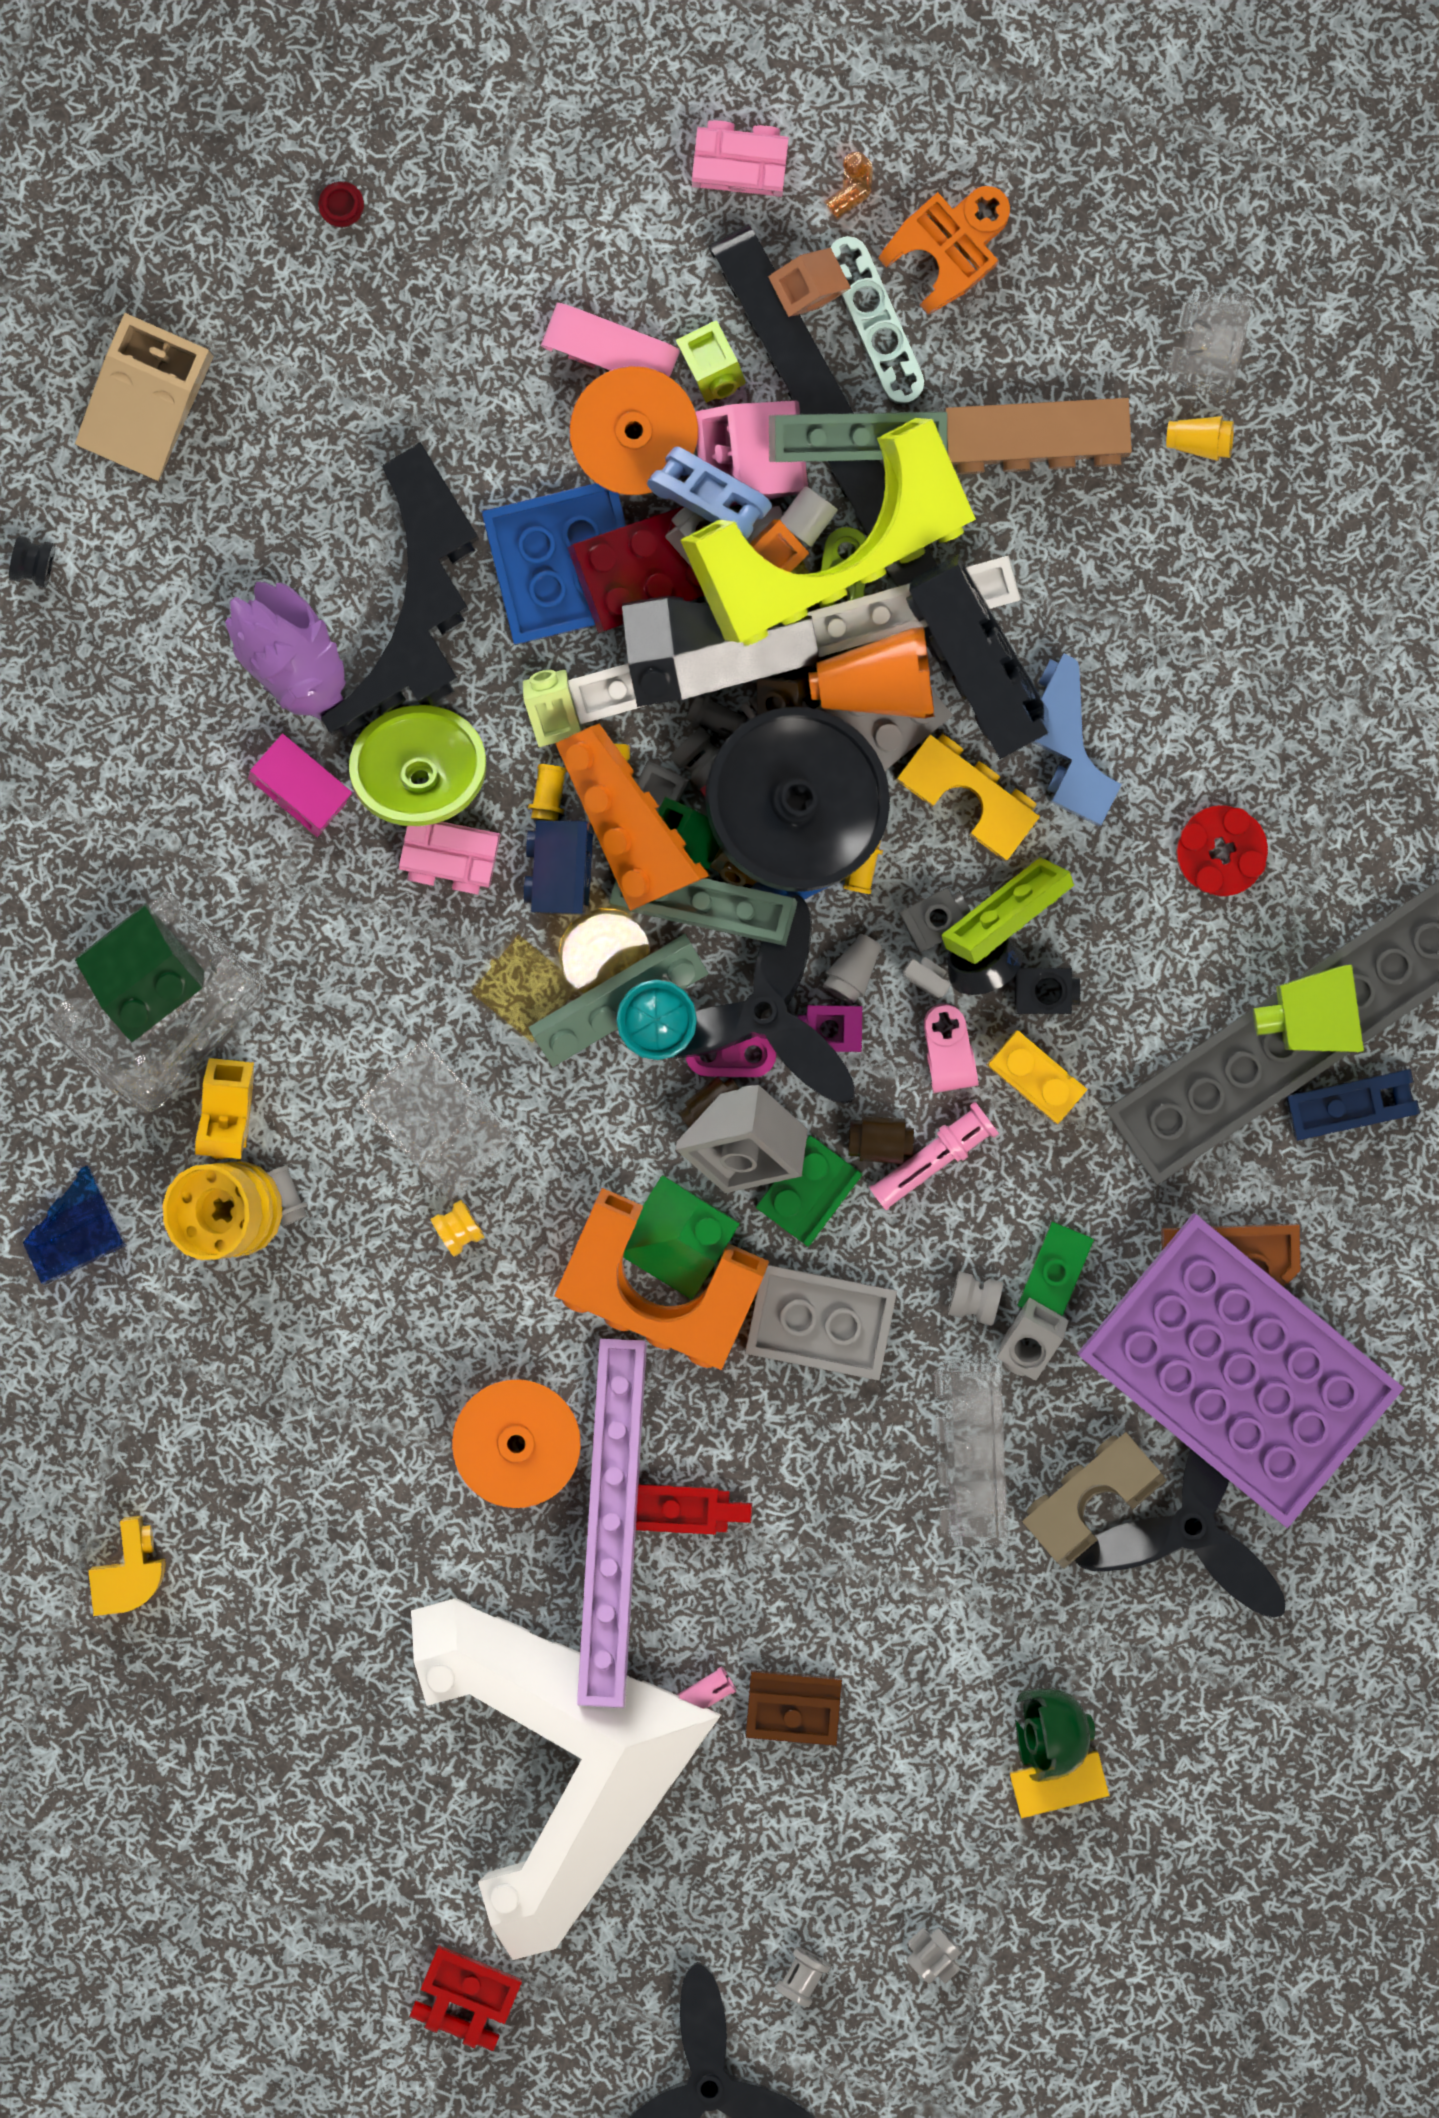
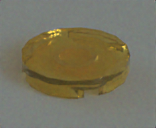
[558,908,651,994]

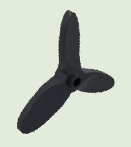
[671,895,856,1104]
[1075,1448,1286,1618]
[627,1962,816,2118]

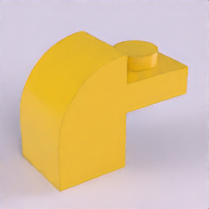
[195,1058,254,1159]
[88,1516,166,1616]

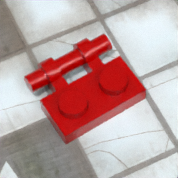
[409,1945,523,2051]

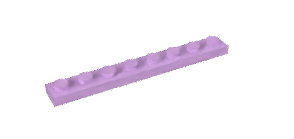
[577,1339,647,1708]

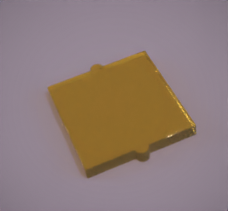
[471,934,580,1043]

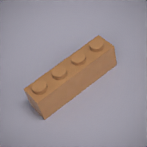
[944,398,1132,474]

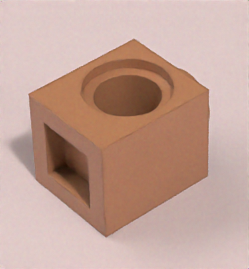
[768,248,851,317]

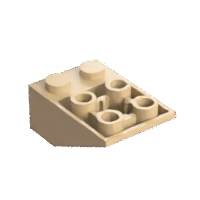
[75,313,214,482]

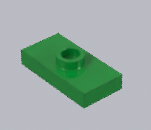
[1017,1221,1094,1316]

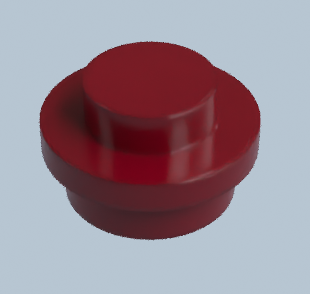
[318,181,364,228]

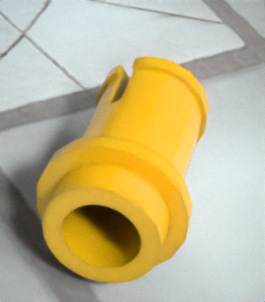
[528,764,567,821]
[842,841,883,894]

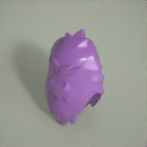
[225,582,346,720]

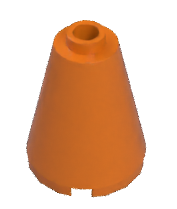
[809,627,935,719]

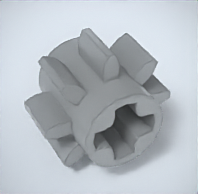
[906,1927,962,1984]

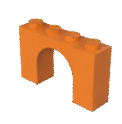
[554,1188,769,1370]

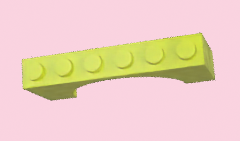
[680,418,976,646]

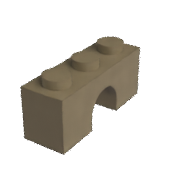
[1022,1432,1167,1569]

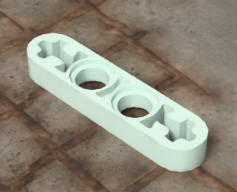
[830,236,924,405]

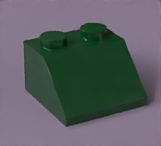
[75,903,205,1043]

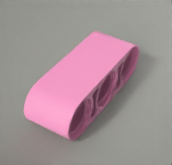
[540,303,680,377]

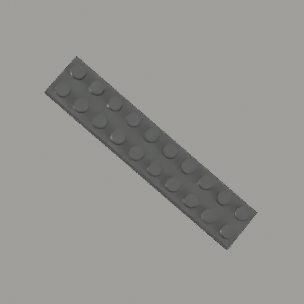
[1104,880,1439,1185]

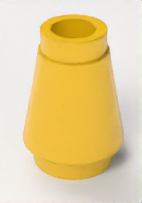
[1166,416,1234,461]

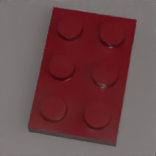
[567,506,705,633]

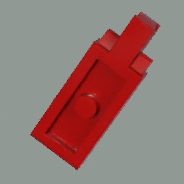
[636,1484,753,1535]

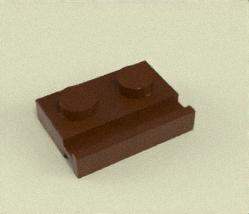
[745,1670,842,1746]

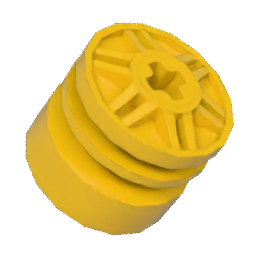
[162,1161,282,1260]

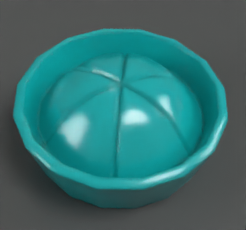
[616,980,697,1060]

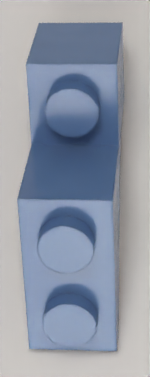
[1032,653,1122,827]

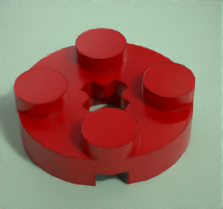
[1176,805,1268,897]

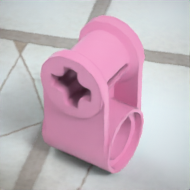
[924,1003,979,1093]

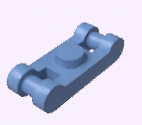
[647,447,772,540]

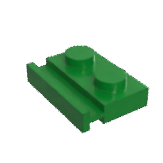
[755,1135,863,1247]

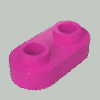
[686,1036,776,1077]

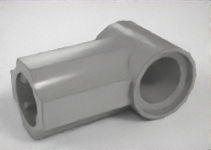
[780,485,838,547]

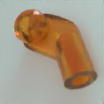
[824,151,873,220]

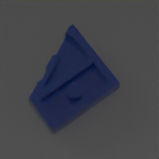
[23,1165,127,1285]

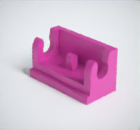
[248,733,352,838]

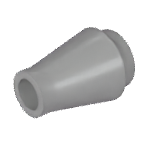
[823,934,882,1005]

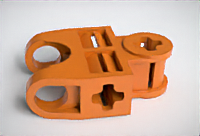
[878,186,1010,315]

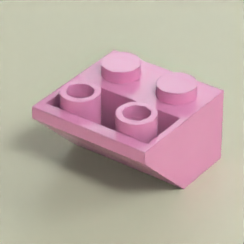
[696,401,808,507]

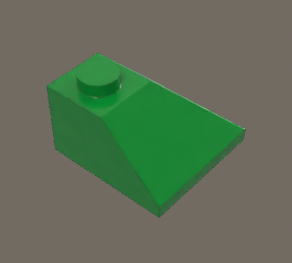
[623,1175,740,1300]

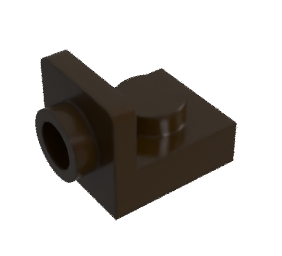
[756,667,817,715]

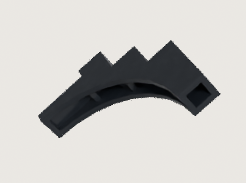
[321,442,479,738]

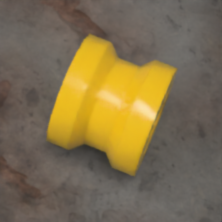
[430,1199,485,1257]

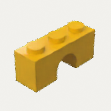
[896,734,1040,862]

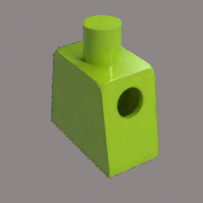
[1253,965,1364,1052]

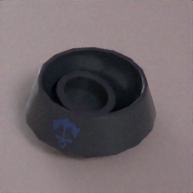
[947,937,1024,995]

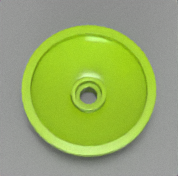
[349,705,487,826]

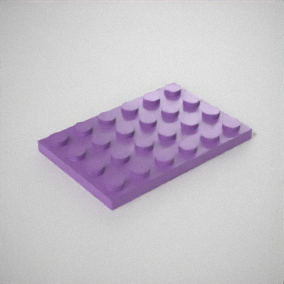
[1077,1213,1404,1529]

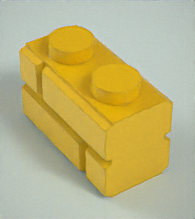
[986,1030,1088,1124]

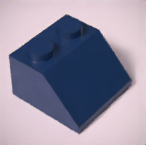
[524,821,594,916]

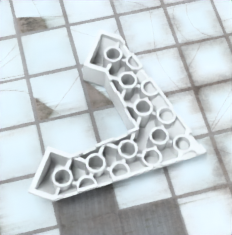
[411,1598,721,1960]

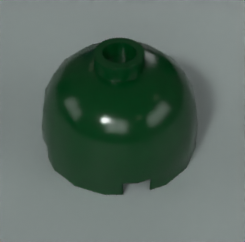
[1015,1689,1095,1782]

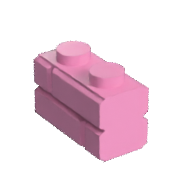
[692,120,789,197]
[399,822,501,895]

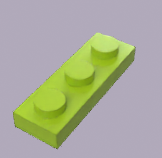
[941,857,1075,964]

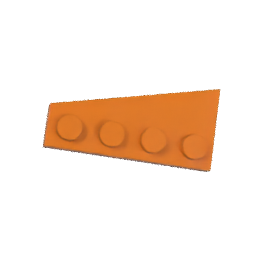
[555,724,709,911]

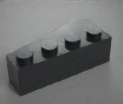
[906,554,1049,759]

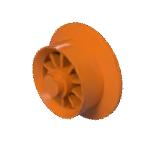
[570,366,698,495]
[452,1379,581,1508]

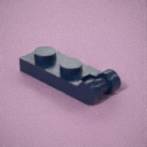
[1286,1069,1420,1141]

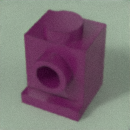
[798,1006,862,1052]

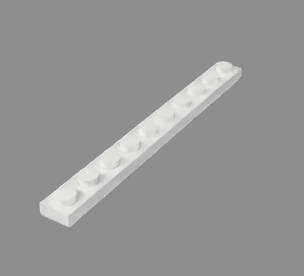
[568,556,1021,724]

